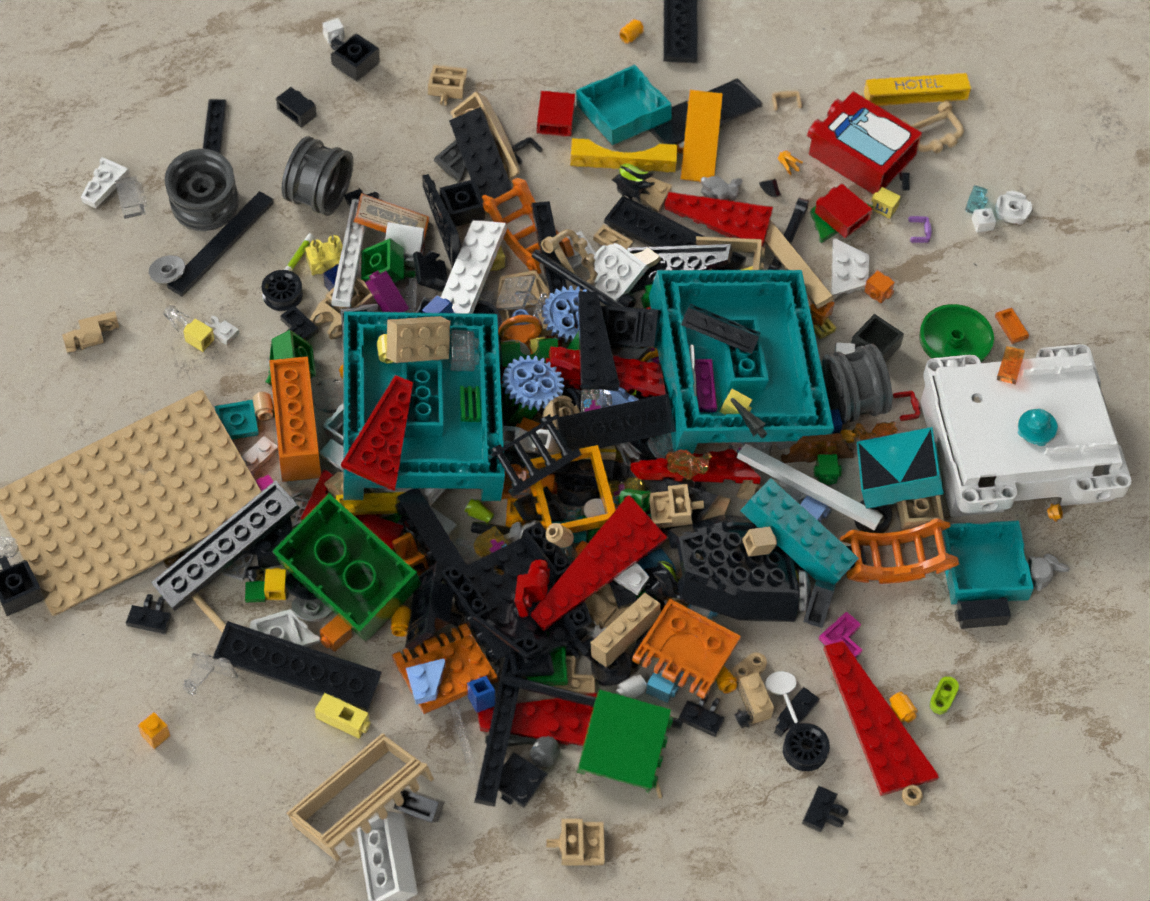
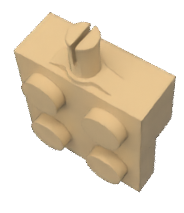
[428,65,467,106]
[650,484,704,528]
[546,819,605,865]

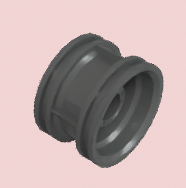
[281,136,354,216]
[164,149,239,231]
[822,344,892,424]

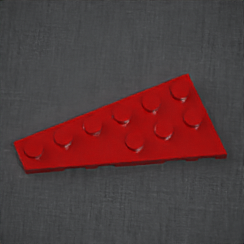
[664,192,773,247]
[549,346,666,397]
[341,375,413,491]
[630,449,761,484]
[477,693,597,748]

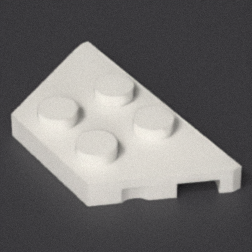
[831,239,869,299]
[250,609,320,647]

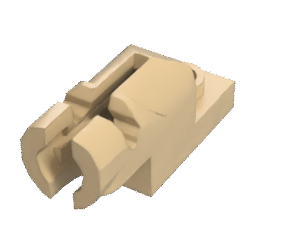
[62,311,119,353]

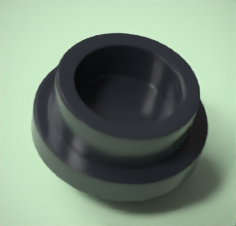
[244,566,264,581]
[734,709,752,728]

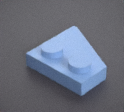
[406,658,446,705]

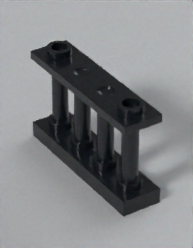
[487,414,582,497]

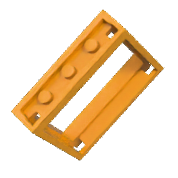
[526,445,615,533]

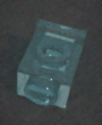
[965,185,989,214]

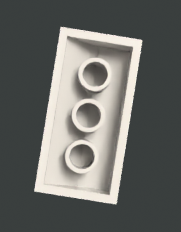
[357,811,418,901]

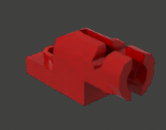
[514,560,550,617]

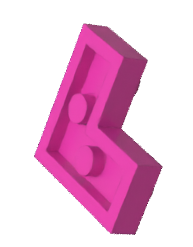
[819,611,862,658]

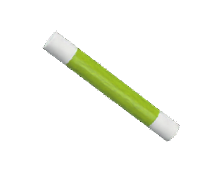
[284,233,314,271]

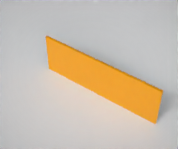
[680,90,722,182]

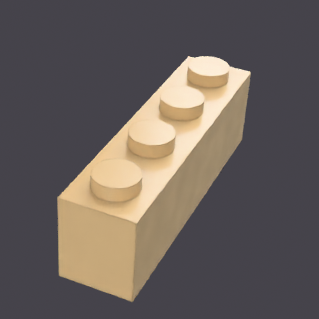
[591,593,660,668]

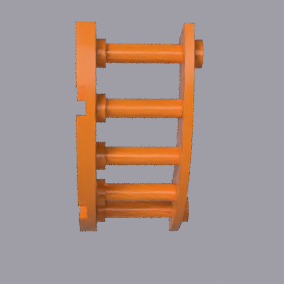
[482,178,575,274]
[840,518,959,584]

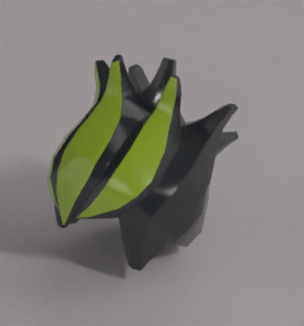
[611,164,655,202]
[644,561,680,605]

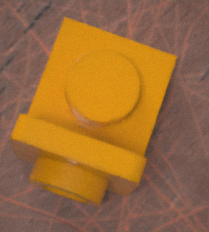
[506,498,526,527]

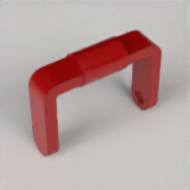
[893,391,921,421]

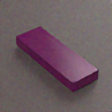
[694,359,717,412]

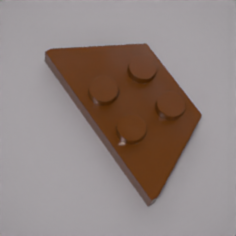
[781,433,854,463]

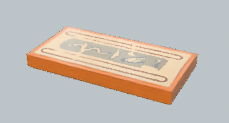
[354,193,429,241]

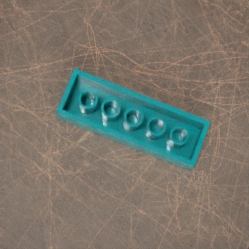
[740,478,859,585]

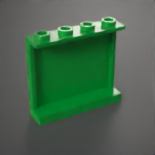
[576,689,673,793]

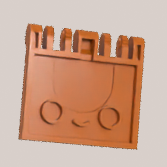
[632,599,741,699]
[392,623,498,714]

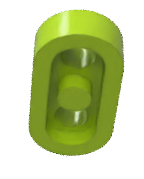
[929,676,959,714]

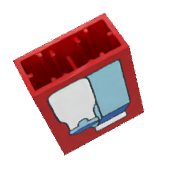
[807,91,922,195]

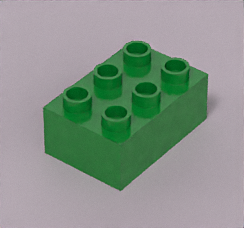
[272,494,422,642]

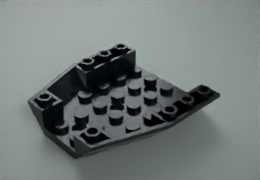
[668,515,800,622]
[441,522,592,659]

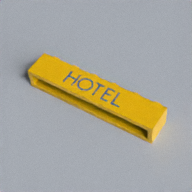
[864,73,971,106]

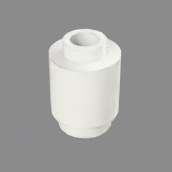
[616,675,647,699]

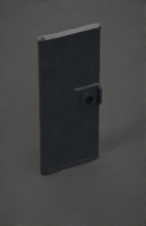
[649,78,762,145]

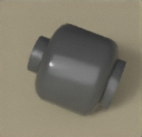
[530,736,560,768]

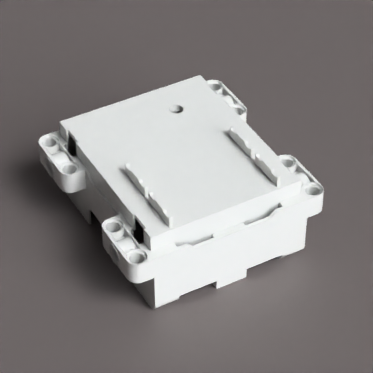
[920,344,1131,517]

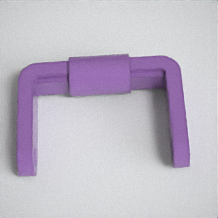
[908,216,932,243]

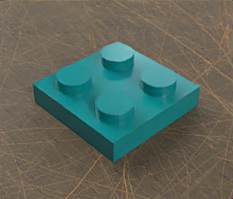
[215,400,259,440]

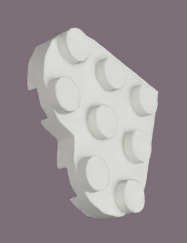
[594,243,649,301]

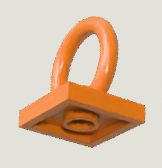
[498,315,543,354]

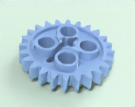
[542,285,587,343]
[502,355,564,411]

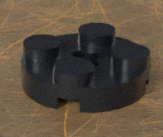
[591,652,632,686]

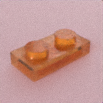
[997,346,1025,384]

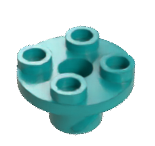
[1018,408,1058,446]

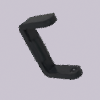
[512,137,542,164]

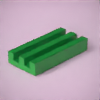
[459,385,481,422]

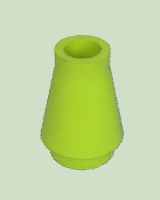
[464,498,494,524]

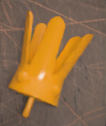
[778,150,803,176]

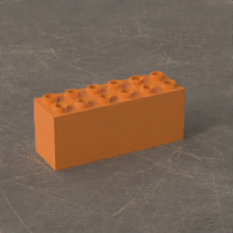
[269,357,321,482]

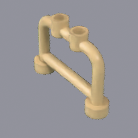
[901,101,964,154]
[541,229,597,291]

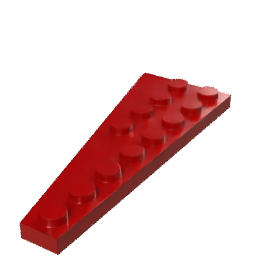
[531,495,667,631]
[823,641,939,796]

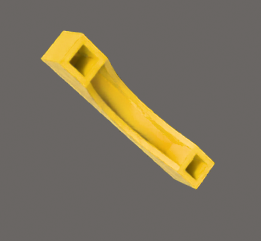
[570,138,677,172]

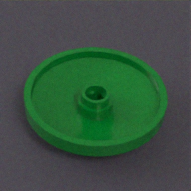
[919,304,994,363]

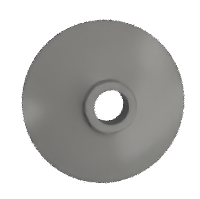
[149,255,185,283]
[291,597,331,621]

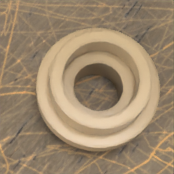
[902,785,923,806]

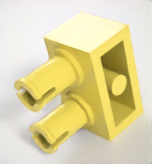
[305,235,343,275]

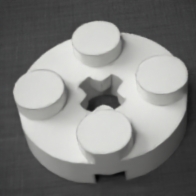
[995,191,1032,224]

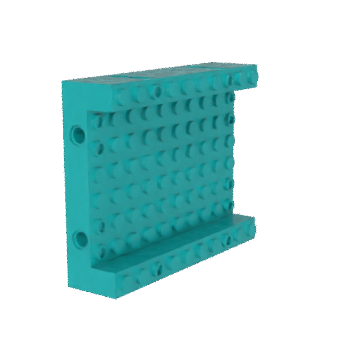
[649,270,834,455]
[343,311,505,501]

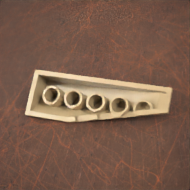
[450,91,520,180]

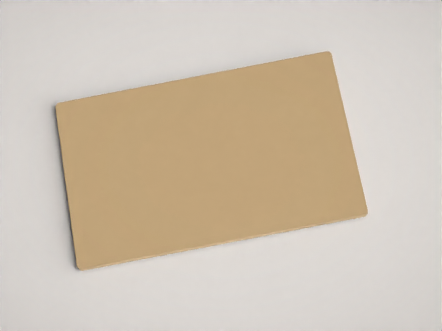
[0,390,261,616]

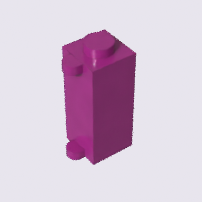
[365,271,409,312]

